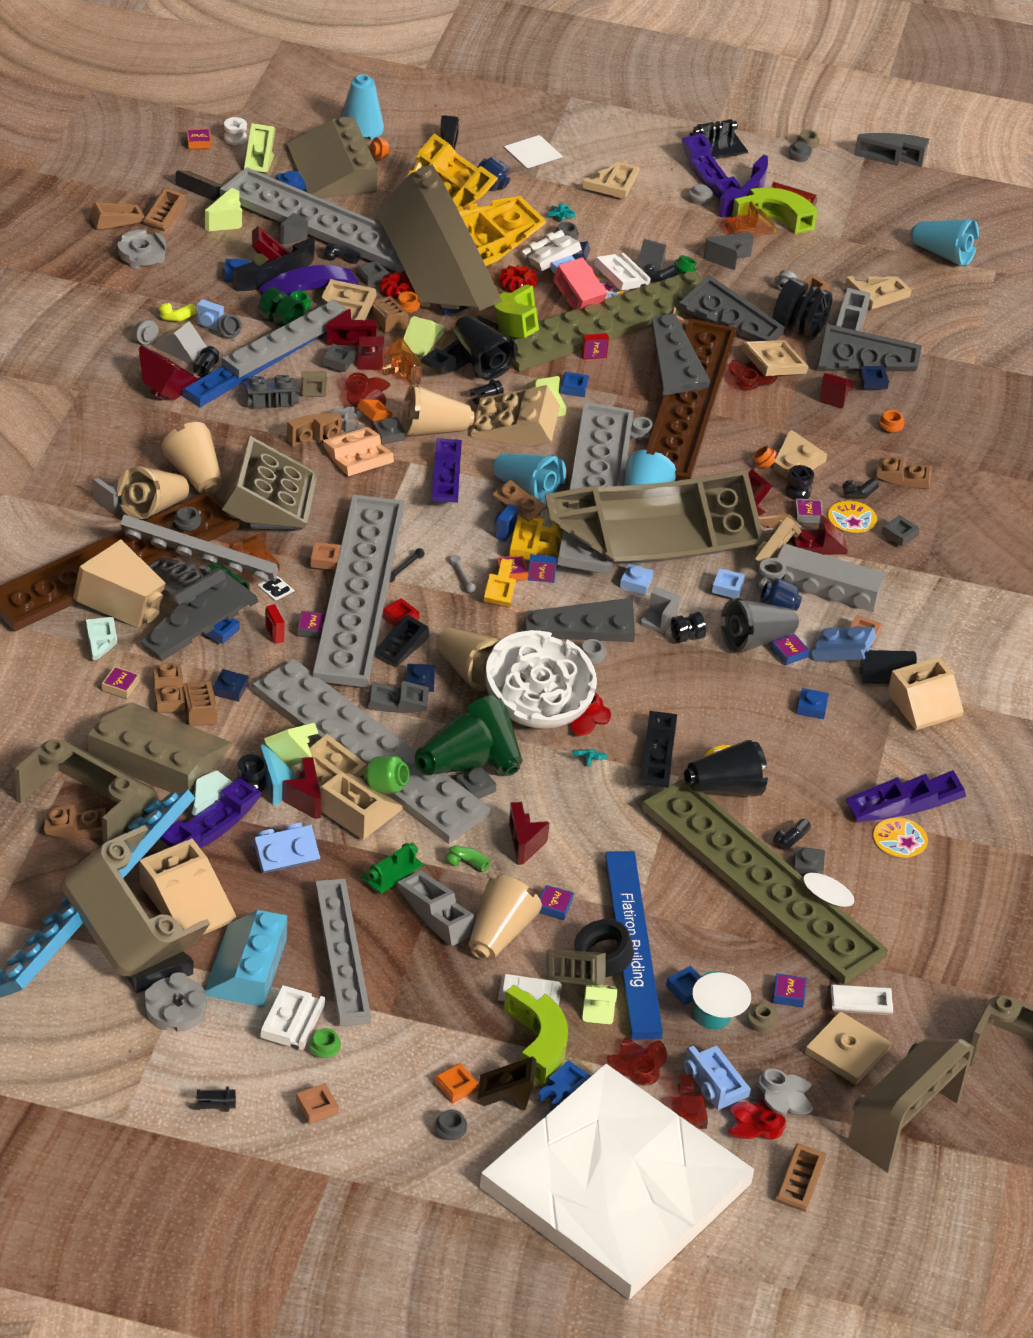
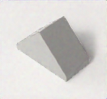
[154,321,207,366]

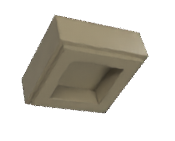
[301,371,327,397]

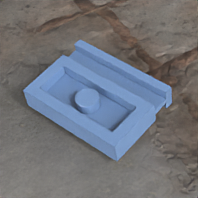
[811,626,876,661]

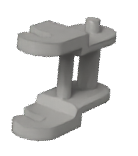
[329,406,362,432]

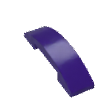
[681,134,742,198]
[718,154,768,218]
[260,265,359,296]
[432,438,462,503]
[159,778,261,848]

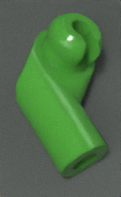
[445,845,491,872]

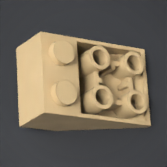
[471,385,560,447]
[139,839,237,935]

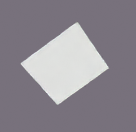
[504,135,563,168]

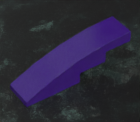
[846,770,966,822]

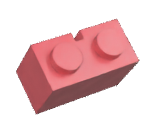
[553,257,607,310]

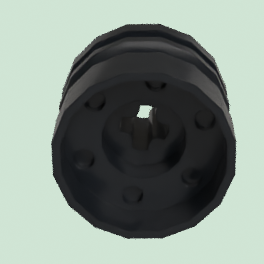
[773,278,833,340]

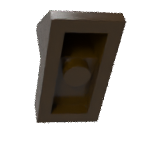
[477,1056,536,1110]

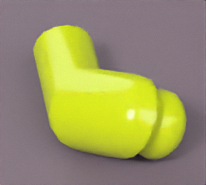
[159,303,197,322]

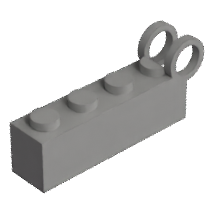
[757,544,886,612]

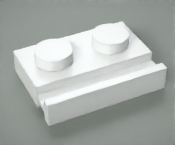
[594,253,651,291]
[261,985,325,1050]

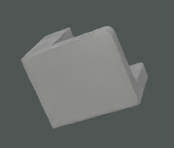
[93,478,123,514]
[641,587,680,634]

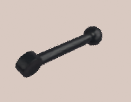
[390,548,425,582]

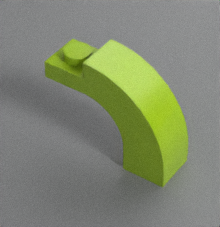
[732,188,818,234]
[494,285,539,338]
[504,984,568,1088]

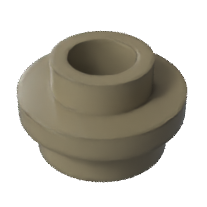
[797,130,819,149]
[748,1004,779,1033]

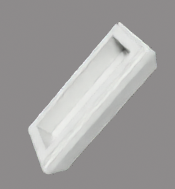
[498,974,562,1006]
[831,985,893,1015]

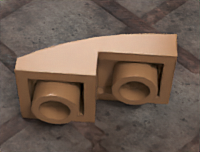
[287,413,342,447]
[877,456,932,489]
[153,663,186,713]
[44,805,108,839]

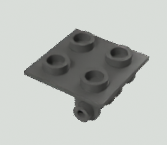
[243,375,299,409]

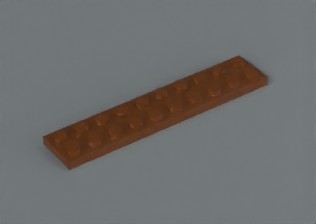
[646,318,737,481]
[0,491,240,631]

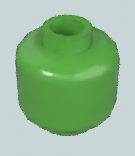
[364,755,409,794]

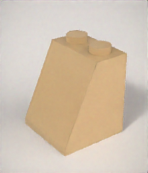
[73,540,166,628]

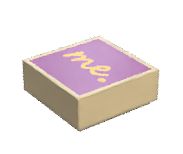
[102,666,140,699]

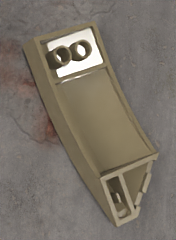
[375,164,502,311]
[545,469,765,562]

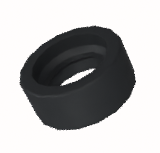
[574,919,634,977]

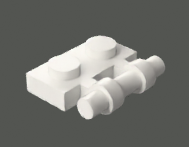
[520,230,582,271]

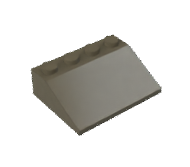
[287,117,378,198]
[222,436,318,528]
[87,703,232,794]

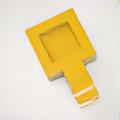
[484,558,516,607]

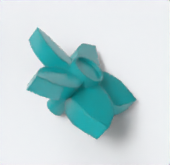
[547,203,575,222]
[572,749,607,766]

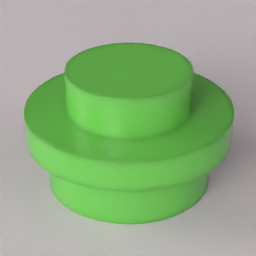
[309,1028,341,1058]

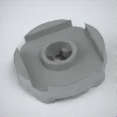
[118,229,166,269]
[145,972,207,1031]

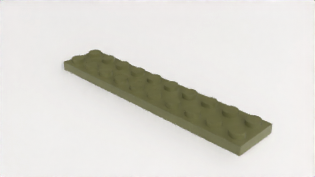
[504,271,704,372]
[642,778,888,984]

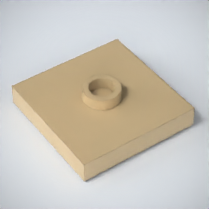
[741,340,809,376]
[805,1011,892,1085]

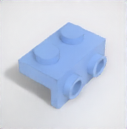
[251,823,320,874]
[684,1045,751,1110]

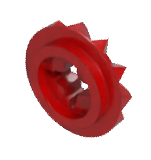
[499,265,538,291]
[380,271,416,299]

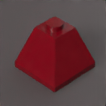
[139,345,199,400]

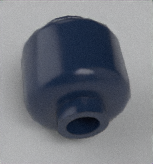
[477,157,511,191]
[760,578,802,611]

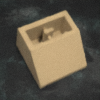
[887,657,964,730]
[321,772,403,840]

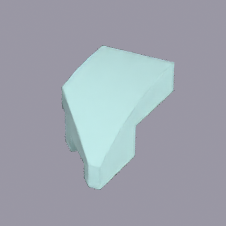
[86,617,117,660]
[192,771,233,816]

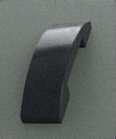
[233,237,315,291]
[421,316,498,373]
[640,711,677,788]

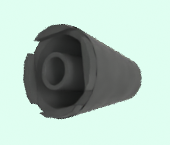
[721,598,799,653]

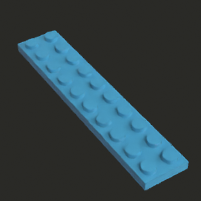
[0,789,195,998]

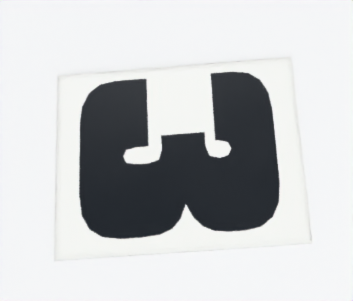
[258,576,295,601]

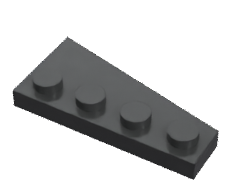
[678,275,785,341]
[651,313,710,396]
[817,324,922,371]
[148,557,227,605]
[141,568,259,661]

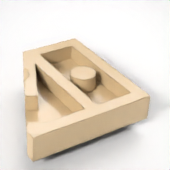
[583,162,639,199]
[845,276,912,310]
[322,279,377,320]
[773,430,827,480]
[755,517,802,569]
[309,734,367,791]

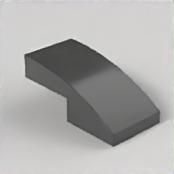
[367,681,429,713]

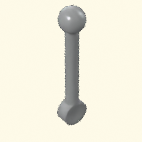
[450,555,476,593]

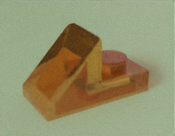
[725,201,777,237]
[383,336,422,385]
[229,532,280,580]

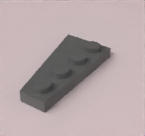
[525,598,635,642]

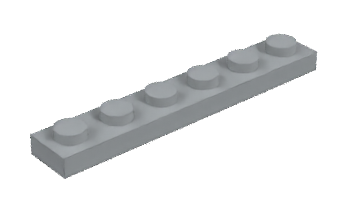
[222,300,347,378]
[120,515,279,582]
[315,879,371,1026]

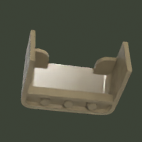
[15,739,157,844]
[62,825,210,976]
[970,995,1033,1066]
[847,1039,974,1173]

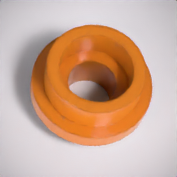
[369,137,389,160]
[396,291,420,314]
[879,410,905,433]
[752,445,776,469]

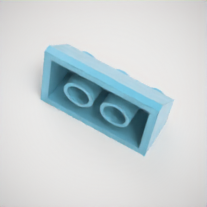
[205,910,287,1007]

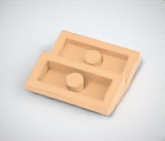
[323,427,394,476]

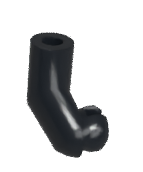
[323,243,361,264]
[642,264,678,282]
[842,478,879,499]
[773,818,811,850]

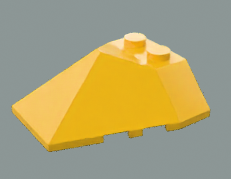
[407,133,498,210]
[458,196,546,267]

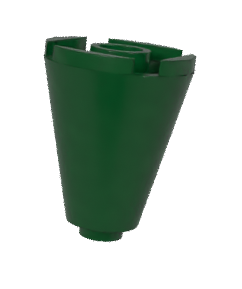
[458,695,523,776]
[415,712,493,775]

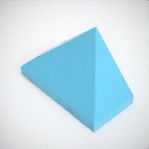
[260,744,297,805]

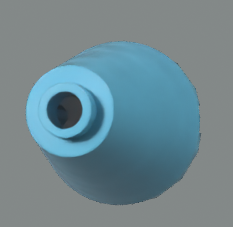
[340,74,384,140]
[911,219,979,266]
[624,450,676,486]
[493,453,566,504]

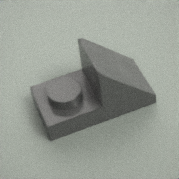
[704,232,754,270]

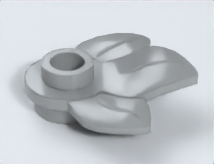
[758,1069,813,1115]

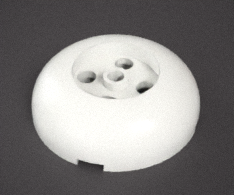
[485,630,597,729]

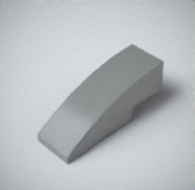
[836,288,871,331]
[397,871,474,946]

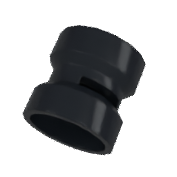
[786,465,814,500]
[670,612,706,643]
[237,754,266,792]

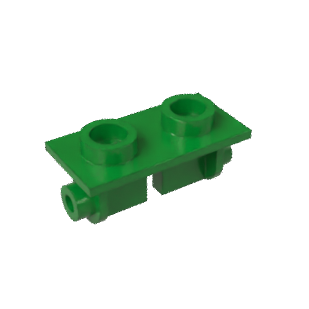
[360,842,424,895]

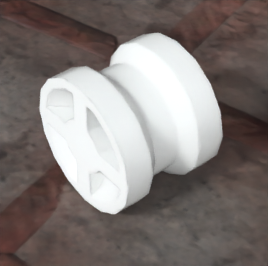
[224,117,247,146]

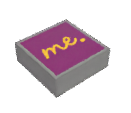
[795,499,823,524]

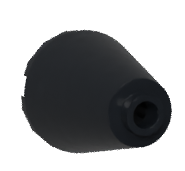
[454,315,518,380]
[684,740,768,797]

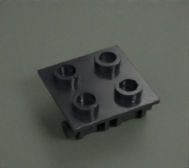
[689,119,748,159]

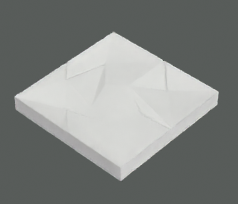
[480,1064,754,1300]

